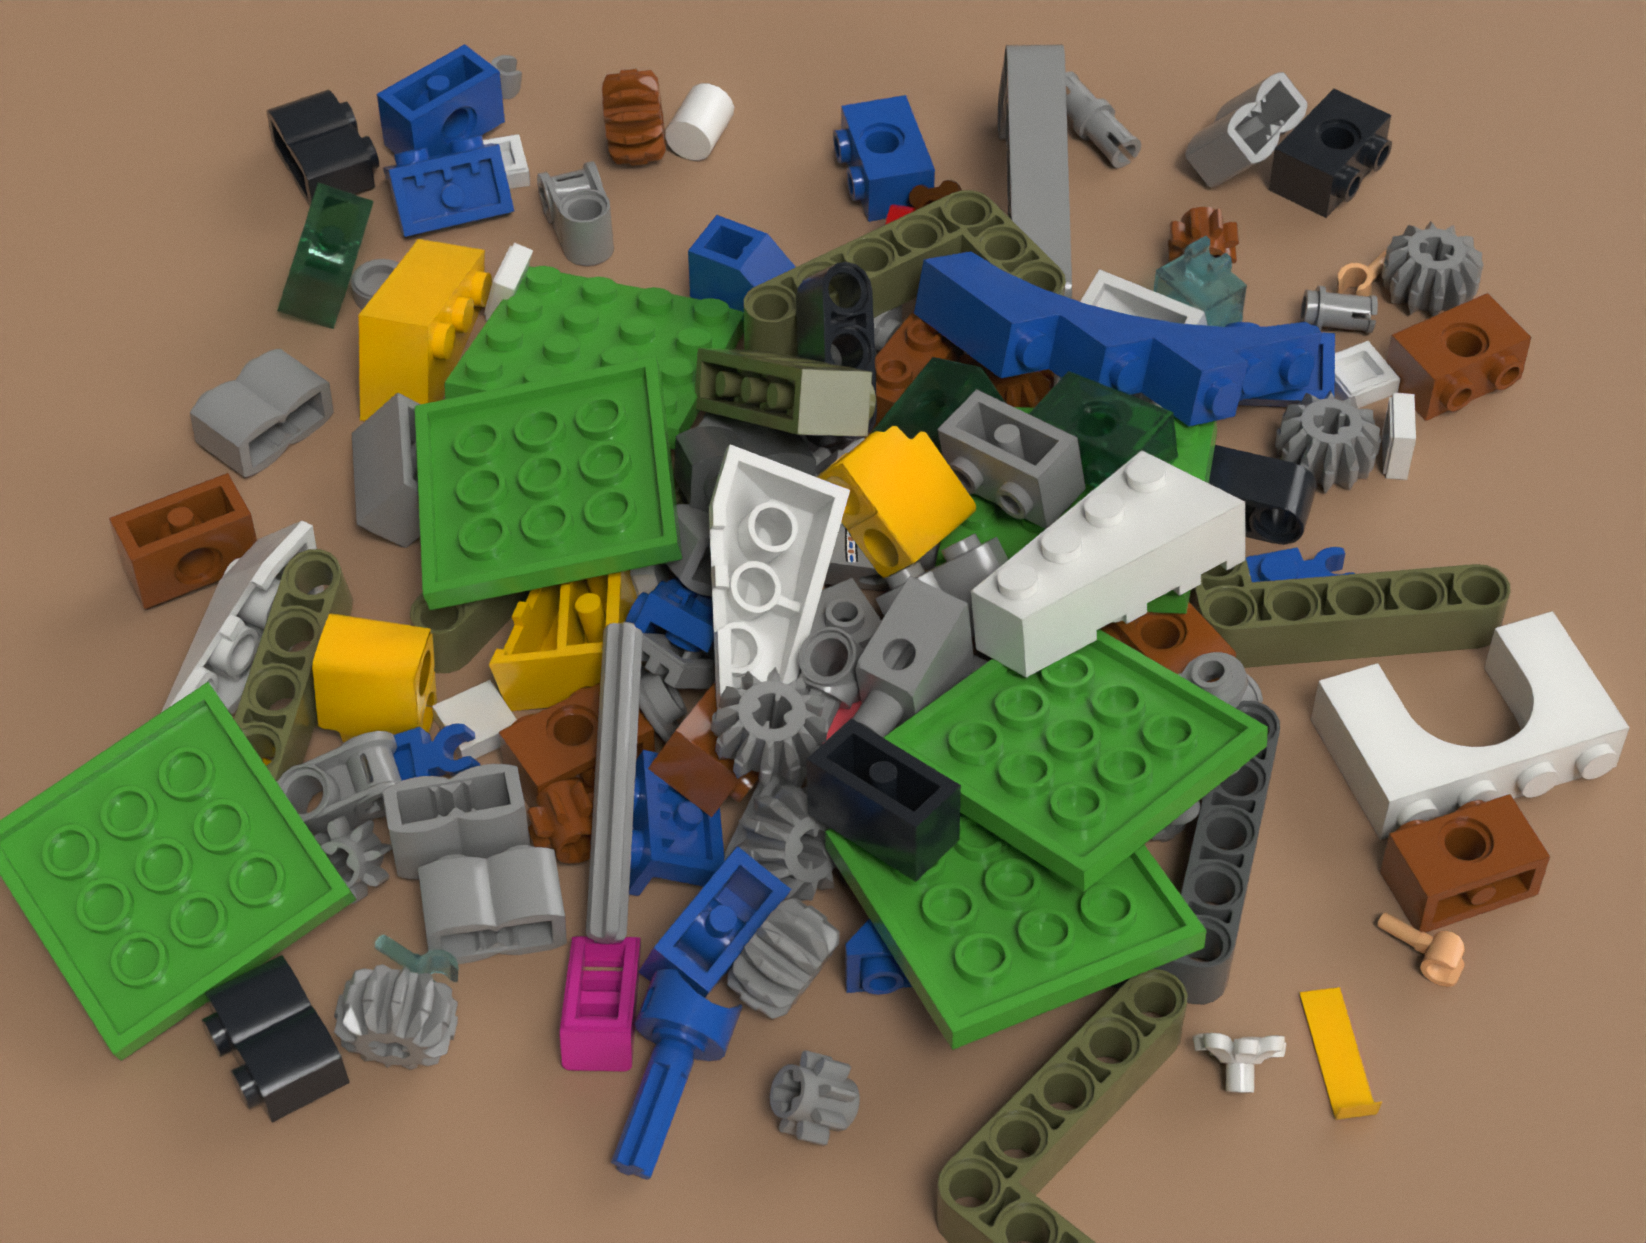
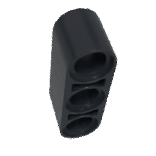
[796,262,877,448]
[1209,445,1317,545]

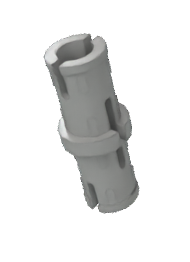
[1065,72,1141,168]

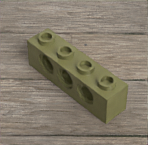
[695,348,876,436]

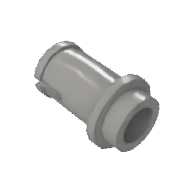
[1300,286,1378,333]

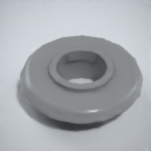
[639,664,687,743]

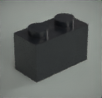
[806,718,961,882]

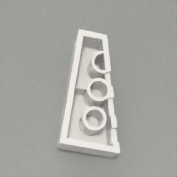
[971,450,1245,677]

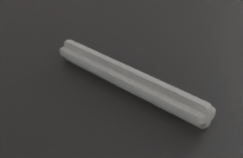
[586,622,643,944]

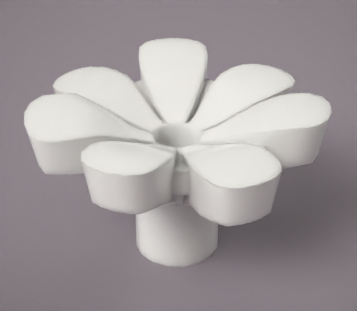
[1193,1033,1287,1093]

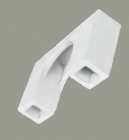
[1311,611,1629,840]

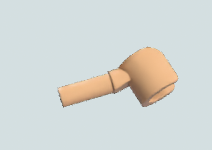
[1337,250,1387,296]
[1377,912,1465,987]

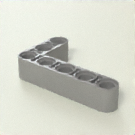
[998,45,1072,299]

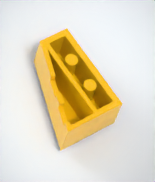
[358,239,492,422]
[489,570,638,711]

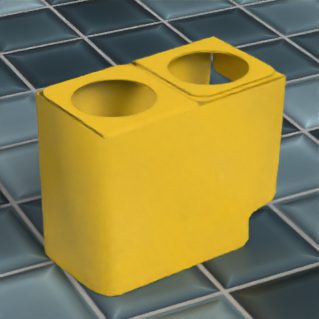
[817,426,977,578]
[312,613,437,742]

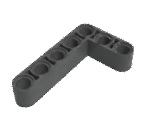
[1110,700,1280,1005]

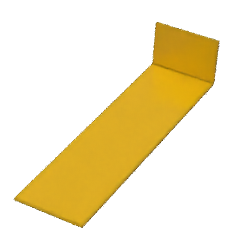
[1299,987,1382,1120]

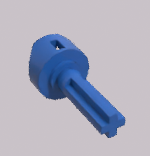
[610,969,743,1179]

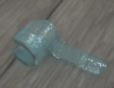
[375,934,459,982]

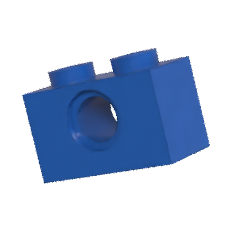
[376,44,505,157]
[833,95,935,222]
[638,846,792,998]

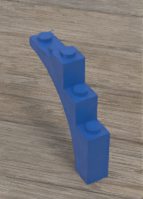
[914,251,1322,426]

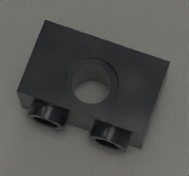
[1269,88,1392,218]

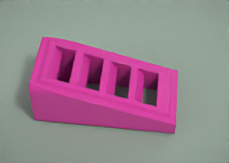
[560,936,641,1072]

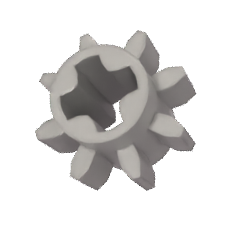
[314,815,392,904]
[770,1050,860,1146]

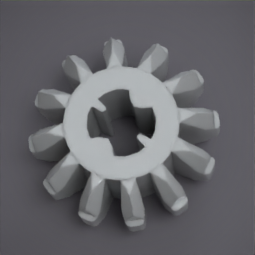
[1382,221,1483,317]
[1275,390,1381,494]
[711,667,828,788]
[734,784,838,901]
[727,898,840,1019]
[334,964,458,1070]

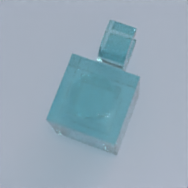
[1154,236,1247,327]

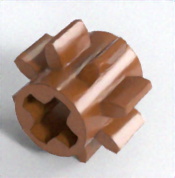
[1168,206,1239,278]
[527,780,594,864]

